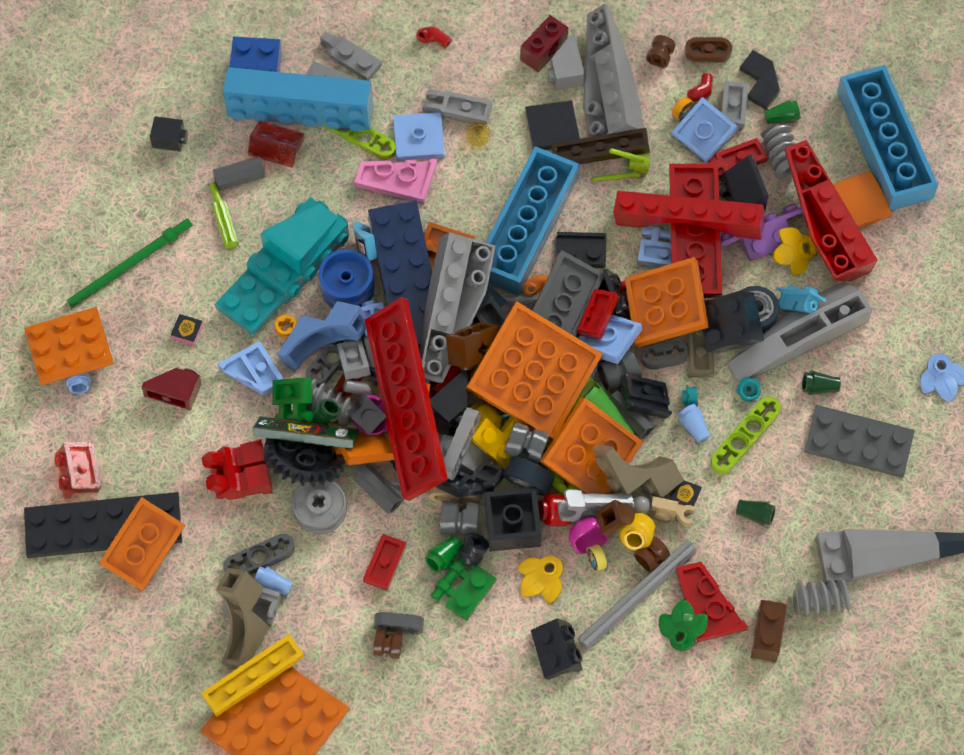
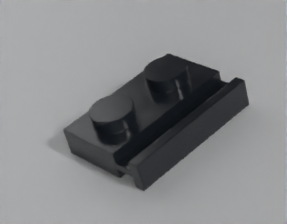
[556,232,606,268]
[620,374,672,419]

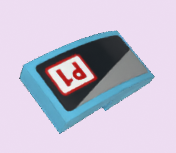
[353,221,377,261]

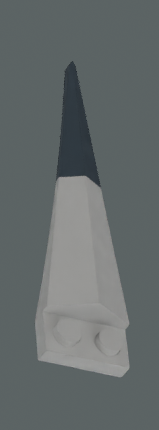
[815,529,964,585]

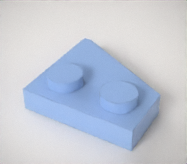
[218,341,283,396]

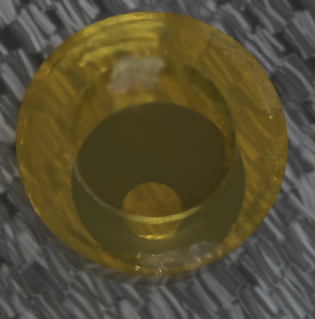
[466,122,490,146]

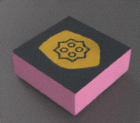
[171,314,203,346]
[669,480,702,507]

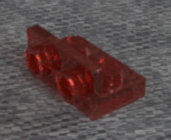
[248,121,305,168]
[54,442,101,499]

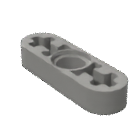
[444,408,481,480]

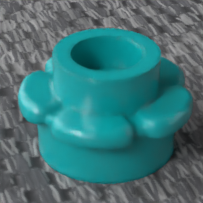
[736,377,761,402]
[681,385,698,407]

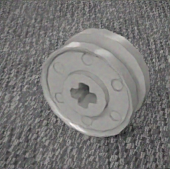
[292,480,347,534]

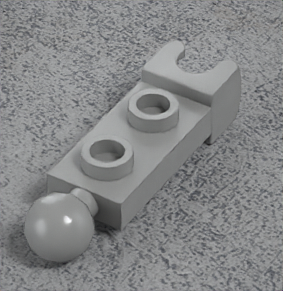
[557,490,651,521]

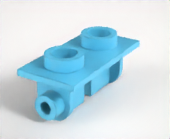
[776,285,826,313]

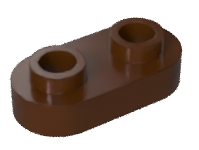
[685,37,733,62]

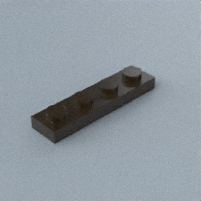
[551,128,650,165]

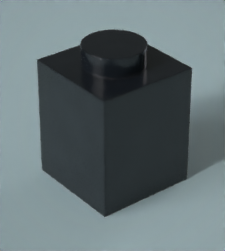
[150,116,188,152]
[347,393,387,434]

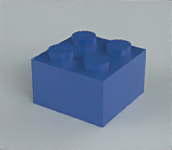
[229,36,282,72]

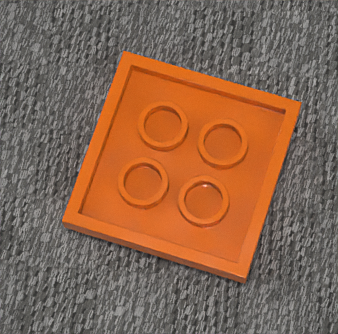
[625,257,709,348]
[24,307,114,386]
[540,397,643,494]

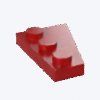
[676,562,748,642]

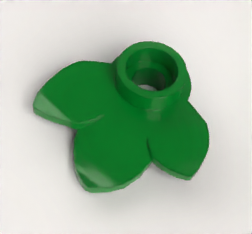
[659,600,708,652]

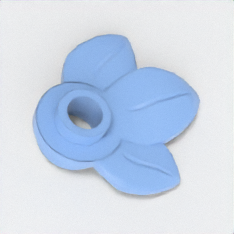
[920,353,964,402]

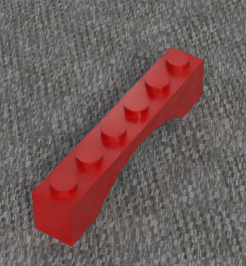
[613,190,765,240]

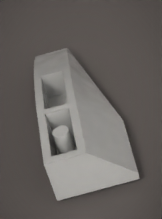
[583,4,644,137]
[419,232,496,384]
[727,281,873,384]

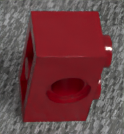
[520,15,569,73]

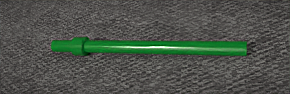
[66,218,193,308]

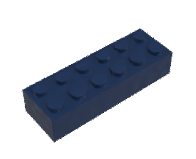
[368,201,432,351]

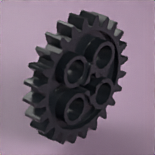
[263,438,346,487]

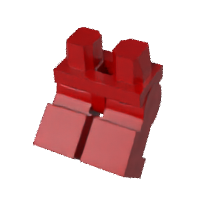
[201,439,273,500]

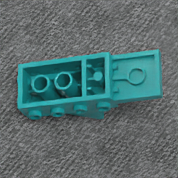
[215,197,349,336]

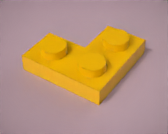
[471,416,533,469]

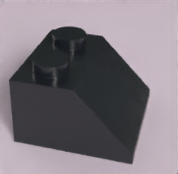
[719,155,769,214]
[430,370,467,437]

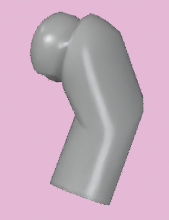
[344,379,375,397]

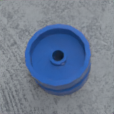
[318,249,375,309]

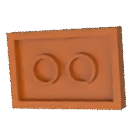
[99,497,186,591]

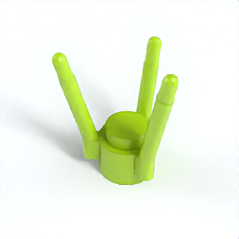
[591,149,650,182]

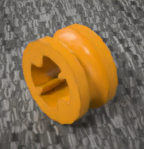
[275,314,297,339]

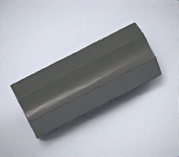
[213,156,265,191]
[610,389,656,439]
[353,463,404,514]

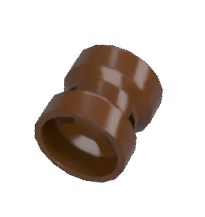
[646,35,676,68]
[634,536,670,572]
[373,630,403,659]

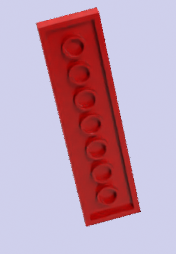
[365,297,448,501]

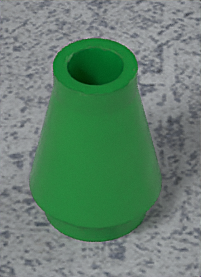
[764,100,801,124]
[425,536,462,572]

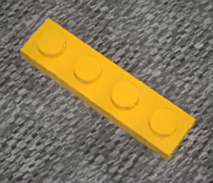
[201,634,305,717]

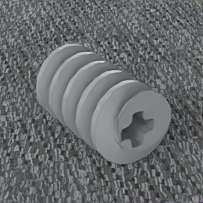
[761,125,796,179]
[305,379,352,427]
[793,579,850,616]

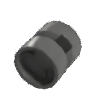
[597,350,642,392]
[504,421,549,464]
[440,501,479,536]

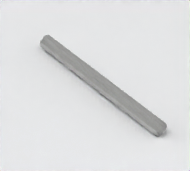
[578,540,696,649]

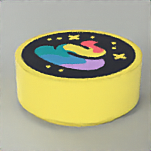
[587,544,607,572]

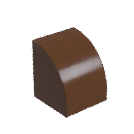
[595,500,635,536]

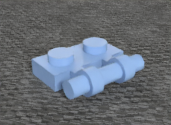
[637,226,671,268]

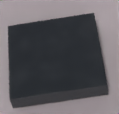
[525,100,580,150]

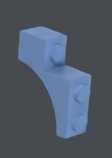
[277,301,368,371]

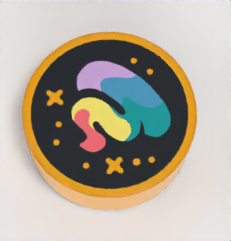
[672,97,695,121]

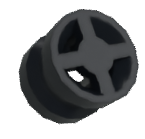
[458,533,490,565]

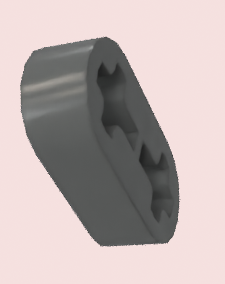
[641,341,688,369]
[373,612,424,635]

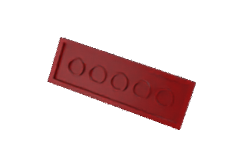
[669,164,722,298]

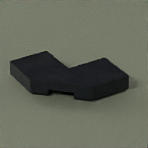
[739,50,780,110]
[436,460,505,498]

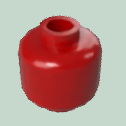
[538,493,572,527]

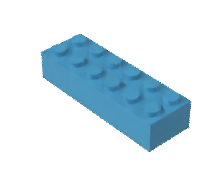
[837,65,938,211]
[223,67,374,132]
[486,146,579,295]

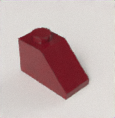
[141,368,202,411]

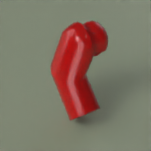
[416,26,452,48]
[687,73,713,102]

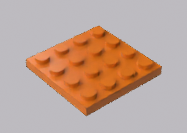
[466,301,602,441]
[200,649,350,755]

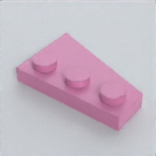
[354,159,437,204]

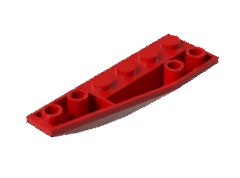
[785,140,878,282]

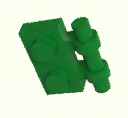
[272,377,314,422]
[431,557,497,621]

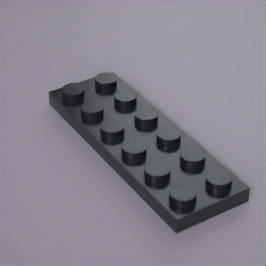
[24,492,183,558]

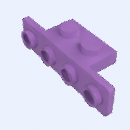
[720,203,802,261]

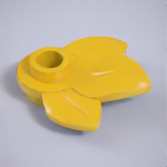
[773,227,817,276]
[517,555,563,604]

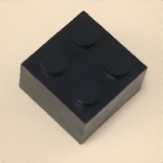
[702,291,764,353]
[484,487,542,552]

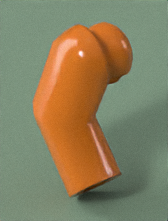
[522,275,548,296]

